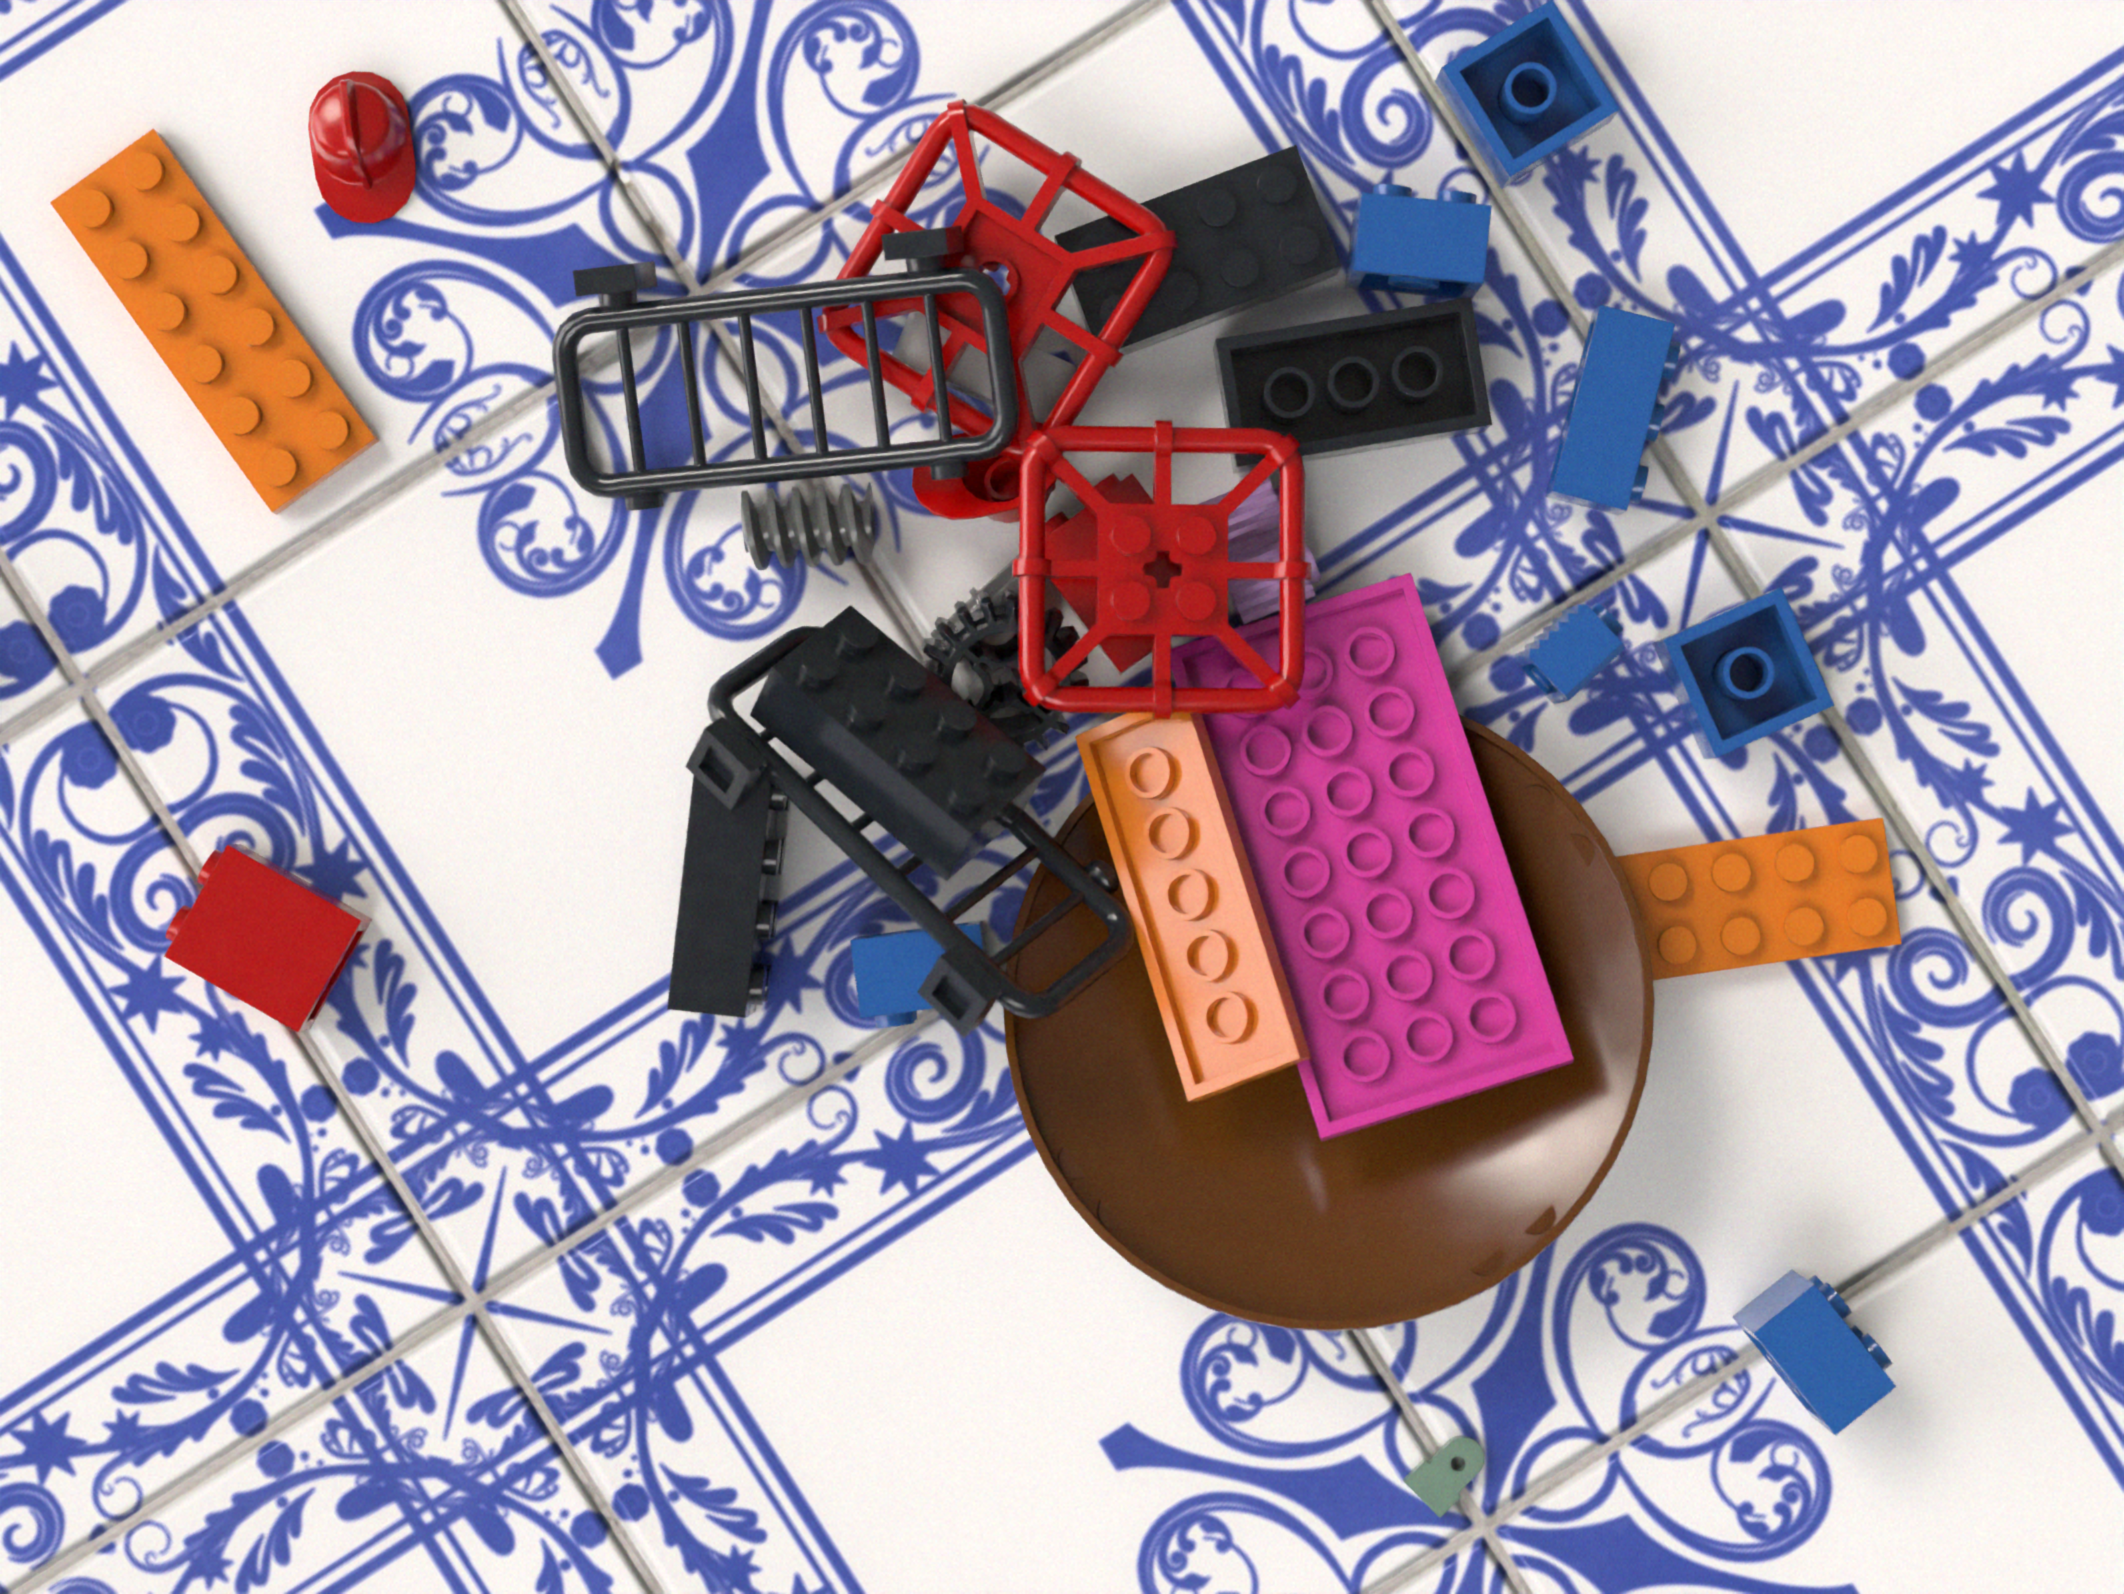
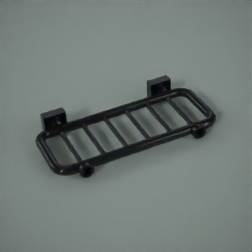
[552,226,1020,511]
[685,626,1135,1038]

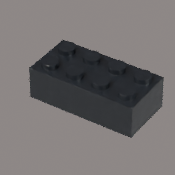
[1054,145,1341,356]
[1213,297,1492,474]
[750,605,1047,881]
[667,774,791,1018]

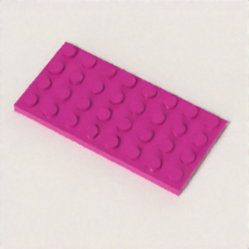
[1171,573,1574,1142]

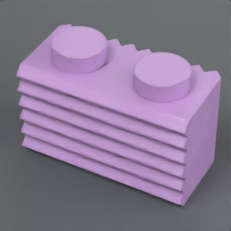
[1199,477,1321,626]

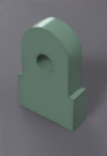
[1403,1435,1484,1518]

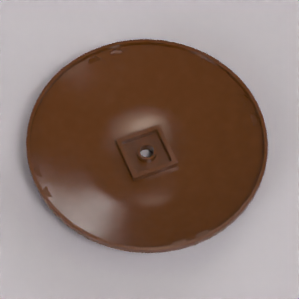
[1003,714,1654,1332]

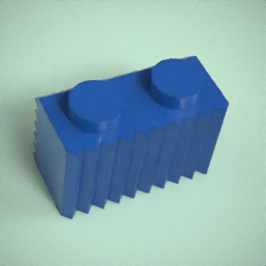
[1515,602,1626,704]

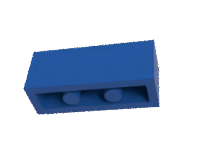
[1545,305,1681,516]

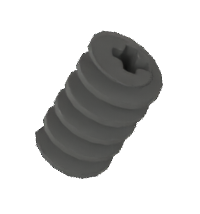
[741,482,875,570]

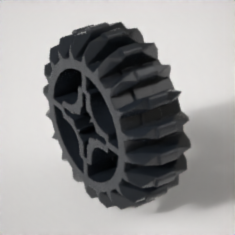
[920,589,1089,751]

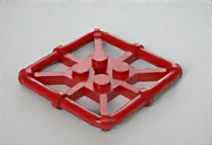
[816,99,1179,462]
[1012,420,1312,720]

